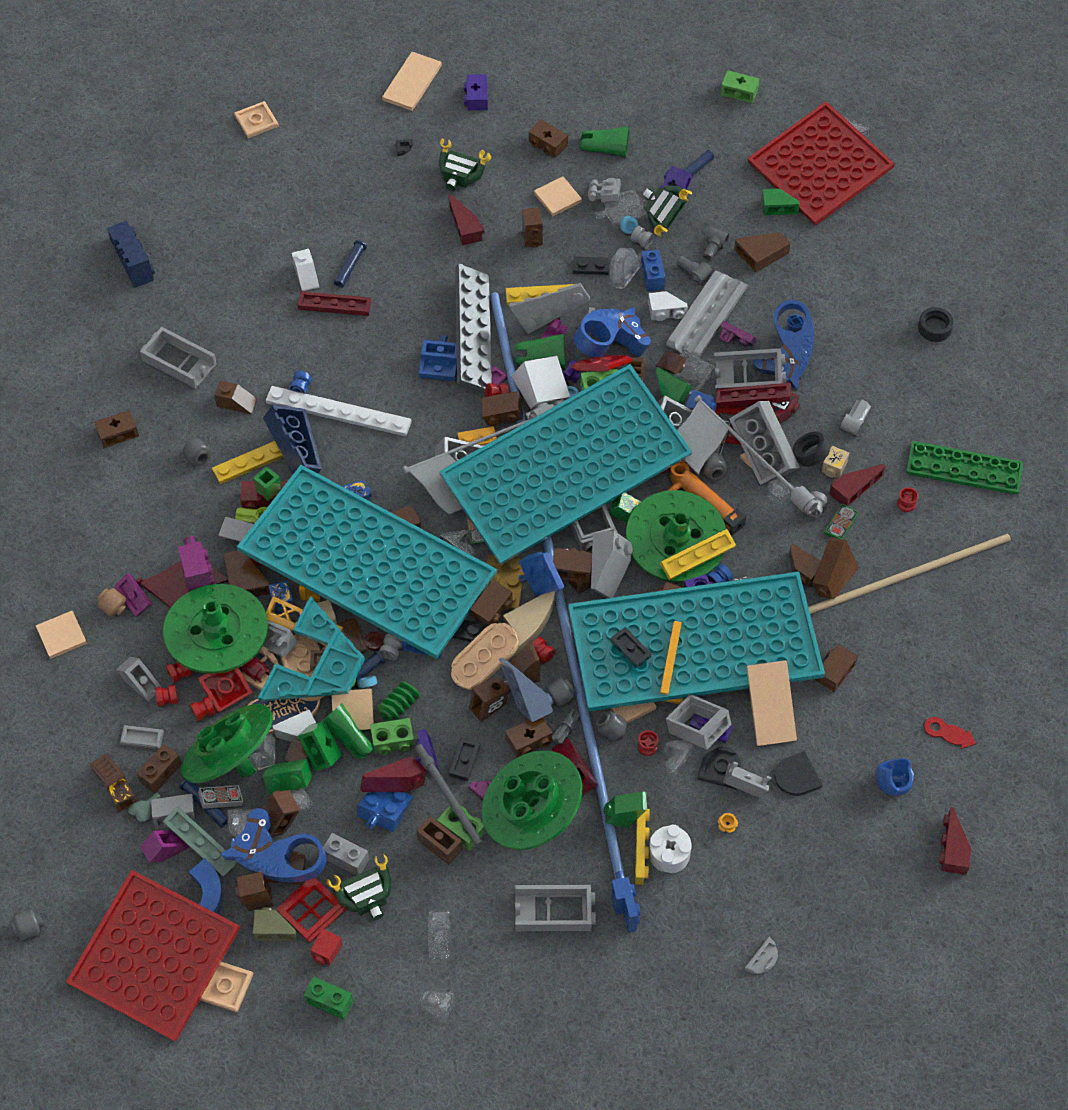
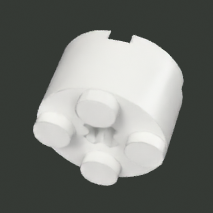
[649,825,691,873]

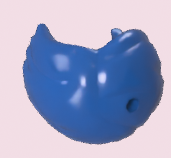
[876,758,914,796]

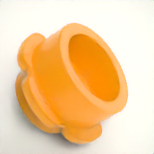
[718,813,738,833]

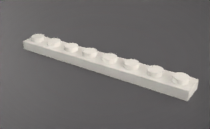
[266,386,412,437]

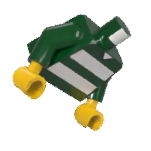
[439,138,491,191]
[643,186,692,238]
[326,854,392,921]

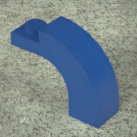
[189,858,223,914]

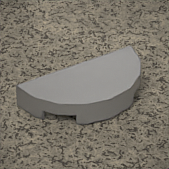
[744,937,778,974]

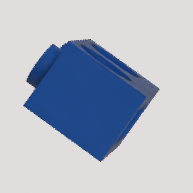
[641,249,665,292]

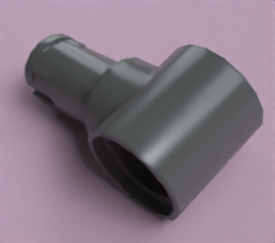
[702,227,729,261]
[677,256,712,285]

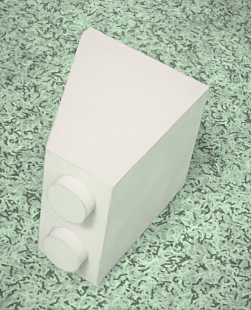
[512,356,570,409]

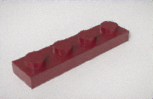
[298,291,372,316]
[716,383,791,407]

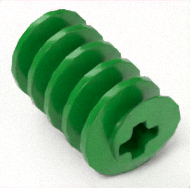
[377,682,420,722]

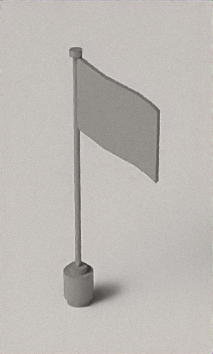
[677,395,818,514]
[402,404,554,515]

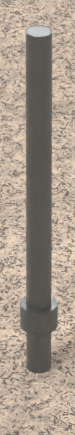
[415,744,483,847]

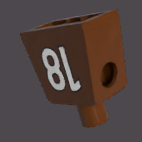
[469,677,511,722]

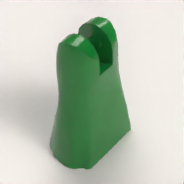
[580,126,629,157]
[515,334,566,369]
[323,703,373,760]

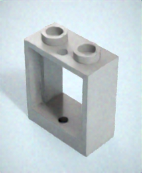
[666,695,731,750]

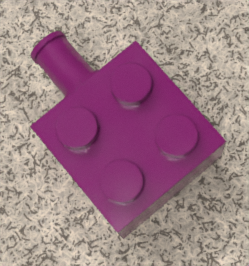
[178,536,215,592]

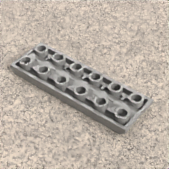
[666,270,748,361]

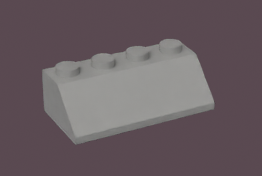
[729,401,800,485]

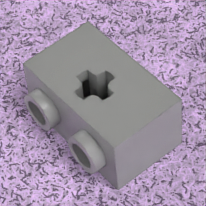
[323,833,369,875]

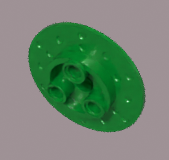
[626,490,726,583]
[163,584,268,674]
[181,704,273,783]
[482,751,582,850]

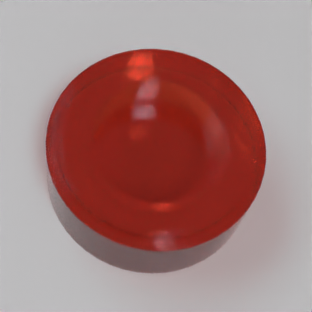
[364,631,384,652]

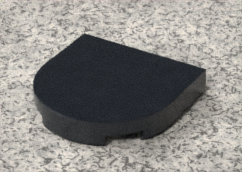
[697,747,742,790]
[775,751,822,796]

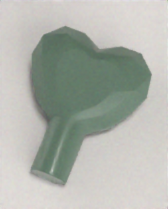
[128,793,161,822]

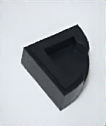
[396,139,413,156]

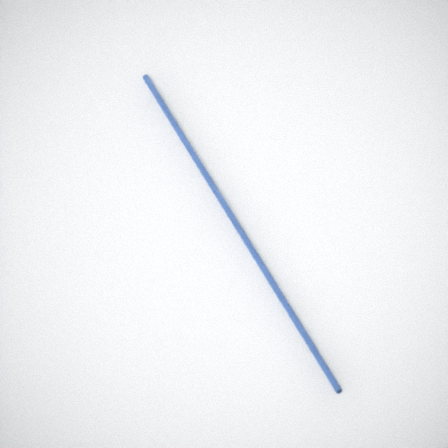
[490,292,625,879]

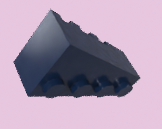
[107,221,155,288]
[263,405,322,475]

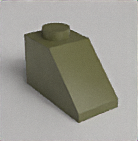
[253,907,297,941]

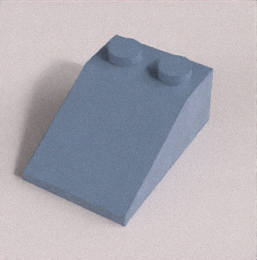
[499,658,553,722]

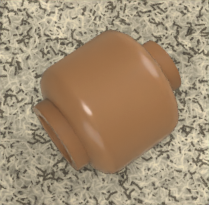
[97,588,127,617]

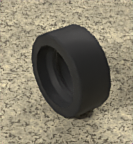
[918,307,954,342]
[793,431,830,467]

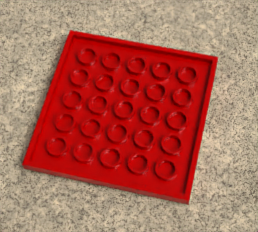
[747,101,895,226]
[66,870,241,1042]

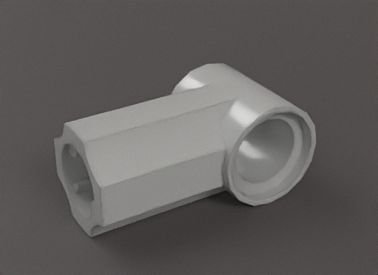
[840,399,871,436]

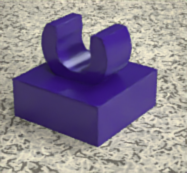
[563,360,581,383]

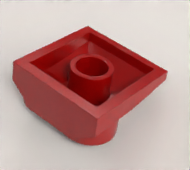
[198,668,253,713]

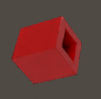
[310,929,343,966]

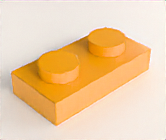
[457,426,497,446]

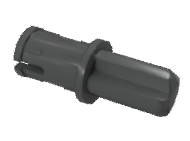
[552,709,580,745]

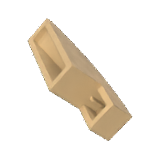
[503,591,555,661]

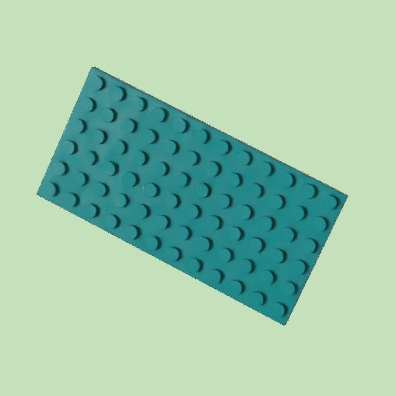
[439,364,692,565]
[237,465,497,659]
[568,572,825,712]

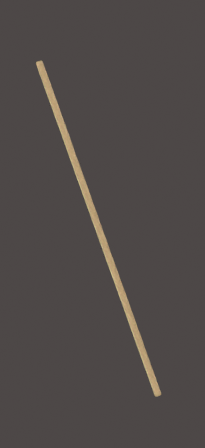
[808,534,1011,614]

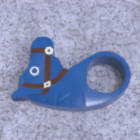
[753,300,814,390]
[573,307,651,357]
[221,808,327,883]

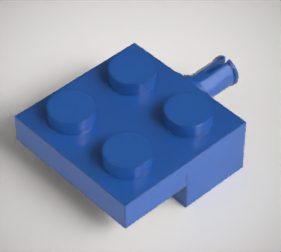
[419,335,457,381]
[519,552,564,596]
[357,792,413,832]
[611,871,641,932]

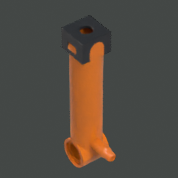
[667,461,747,536]

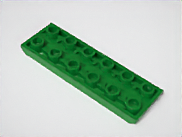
[906,441,1023,495]

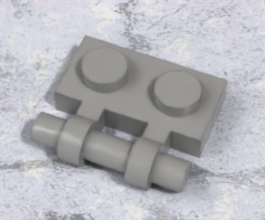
[587,178,621,202]

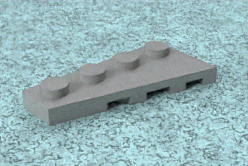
[509,283,590,334]

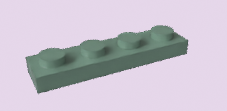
[163,806,238,878]

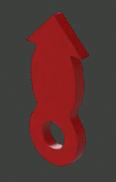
[924,717,976,749]

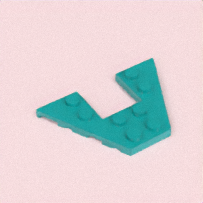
[258,597,365,701]

